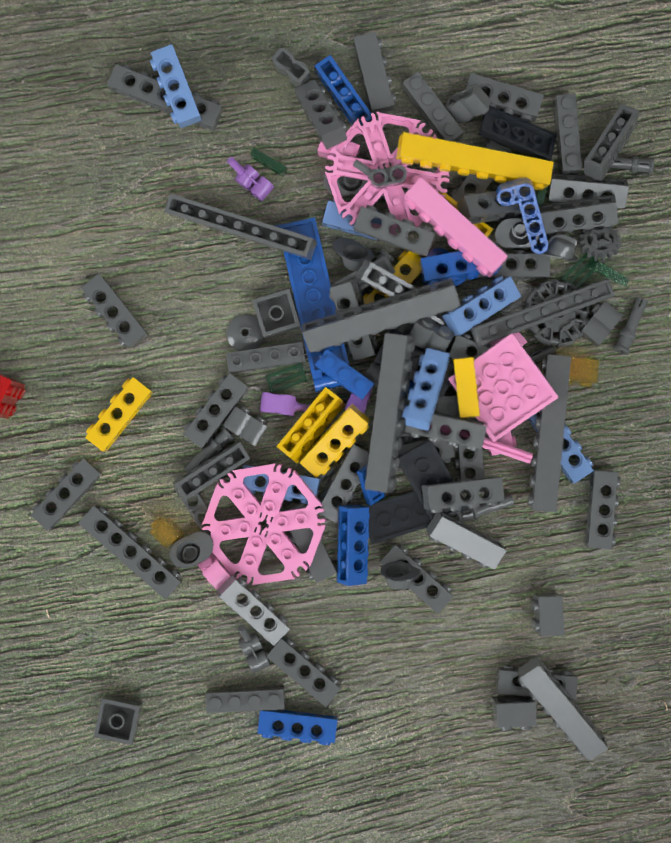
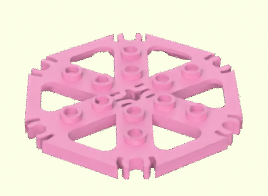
[325,112,450,235]
[202,463,326,585]

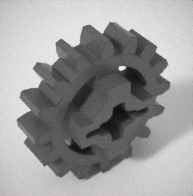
[579,226,621,261]

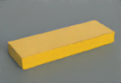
[454,357,480,418]

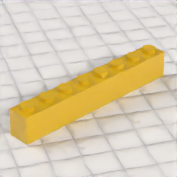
[396,132,554,190]

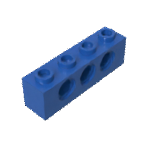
[315,55,372,126]
[419,244,502,285]
[337,504,370,586]
[257,709,338,745]

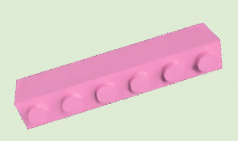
[404,178,508,278]

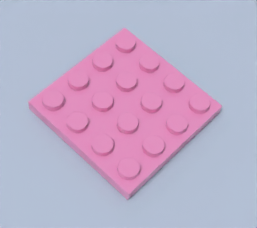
[448,333,559,442]

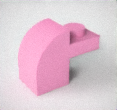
[197,553,231,590]

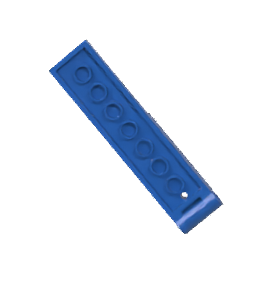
[278,217,349,392]

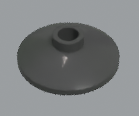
[227,315,264,351]

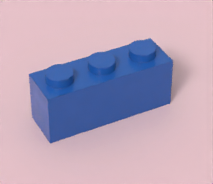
[315,349,374,401]

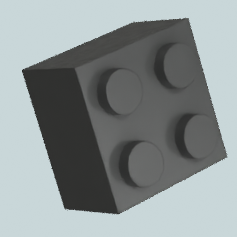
[252,289,301,339]
[530,593,565,637]
[93,695,143,745]
[492,696,537,731]

